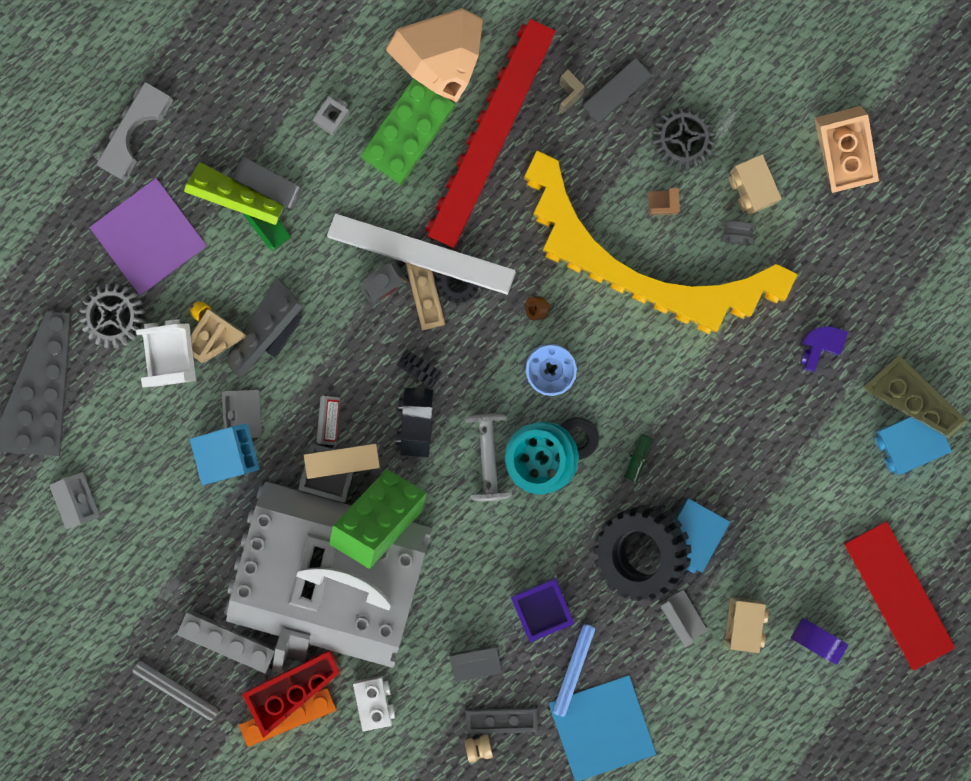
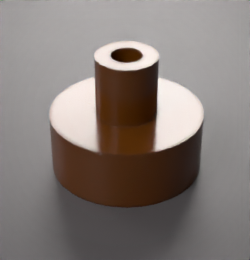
[525,296,550,321]

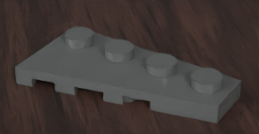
[226,278,303,378]

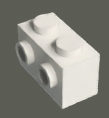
[353,675,395,731]

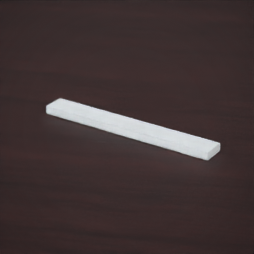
[327,214,516,295]

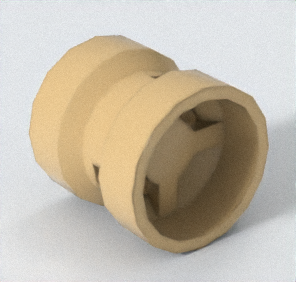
[464,734,493,763]

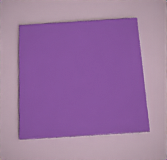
[89,178,207,295]

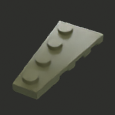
[863,355,967,438]

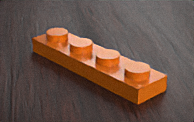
[239,687,337,747]

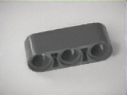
[232,157,304,211]

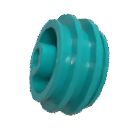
[505,421,579,495]

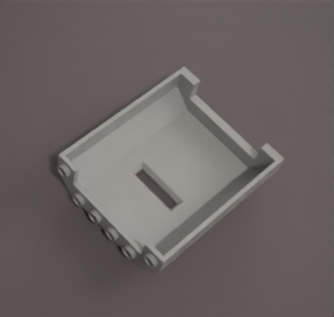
[224,481,433,668]

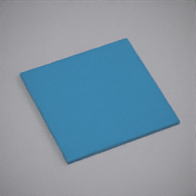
[549,675,656,781]

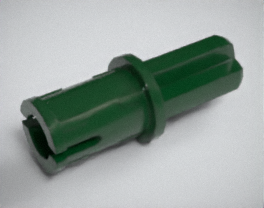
[624,434,653,483]

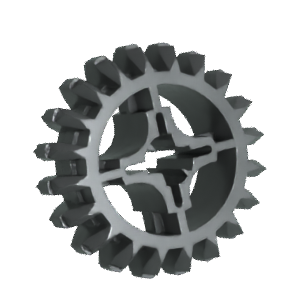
[651,106,716,171]

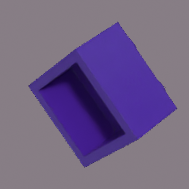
[510,577,574,642]

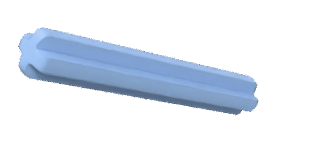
[553,624,595,717]

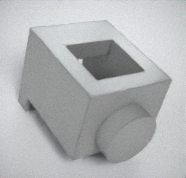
[313,97,350,136]

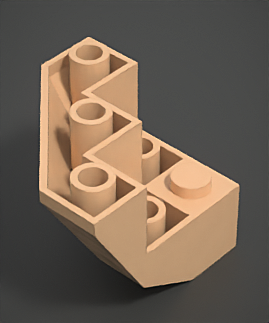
[386,8,483,102]

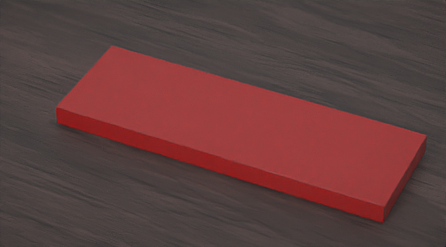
[844,521,955,671]

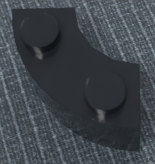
[396,388,433,457]

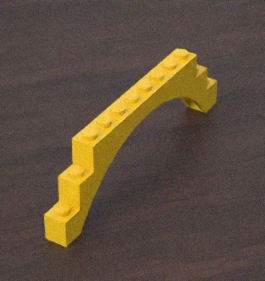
[524,151,798,335]

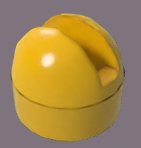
[190,301,212,322]

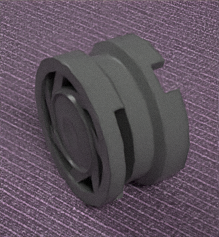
[721,221,757,246]

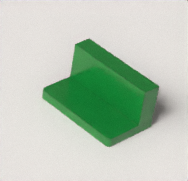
[243,213,291,252]

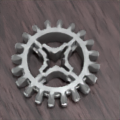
[79,284,145,348]

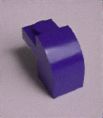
[800,326,848,372]
[791,617,849,665]

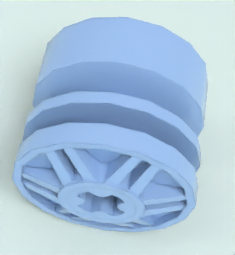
[525,343,577,396]

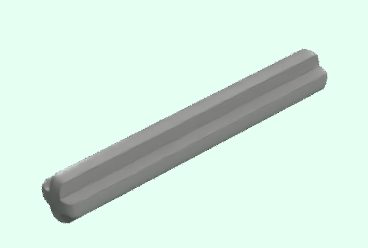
[133,661,218,721]

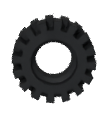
[436,273,479,304]
[396,349,442,389]

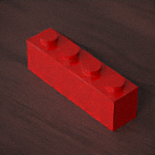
[242,650,342,738]

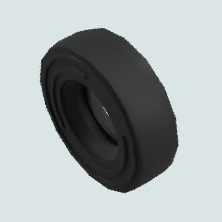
[561,417,599,460]

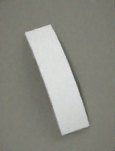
[296,567,392,610]

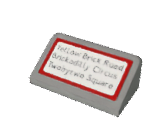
[317,396,340,445]

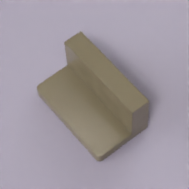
[559,70,585,114]

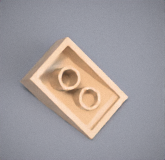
[814,106,879,193]

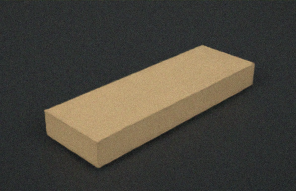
[405,262,445,331]
[304,444,380,479]

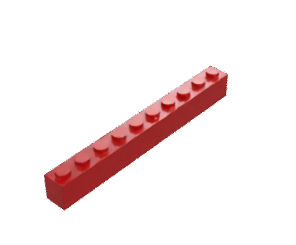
[426,19,556,250]

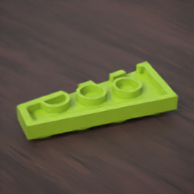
[184,162,284,225]

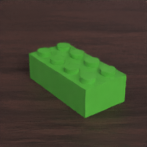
[361,79,455,186]
[329,469,427,569]

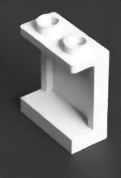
[136,320,196,387]

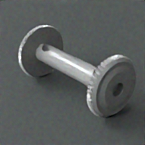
[465,413,512,501]

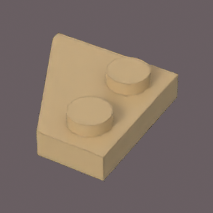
[191,309,247,363]

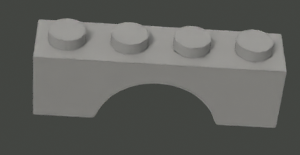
[96,82,173,182]
[177,610,276,673]

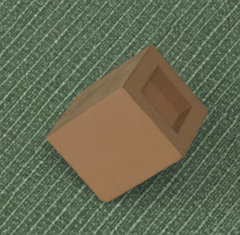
[648,188,680,216]

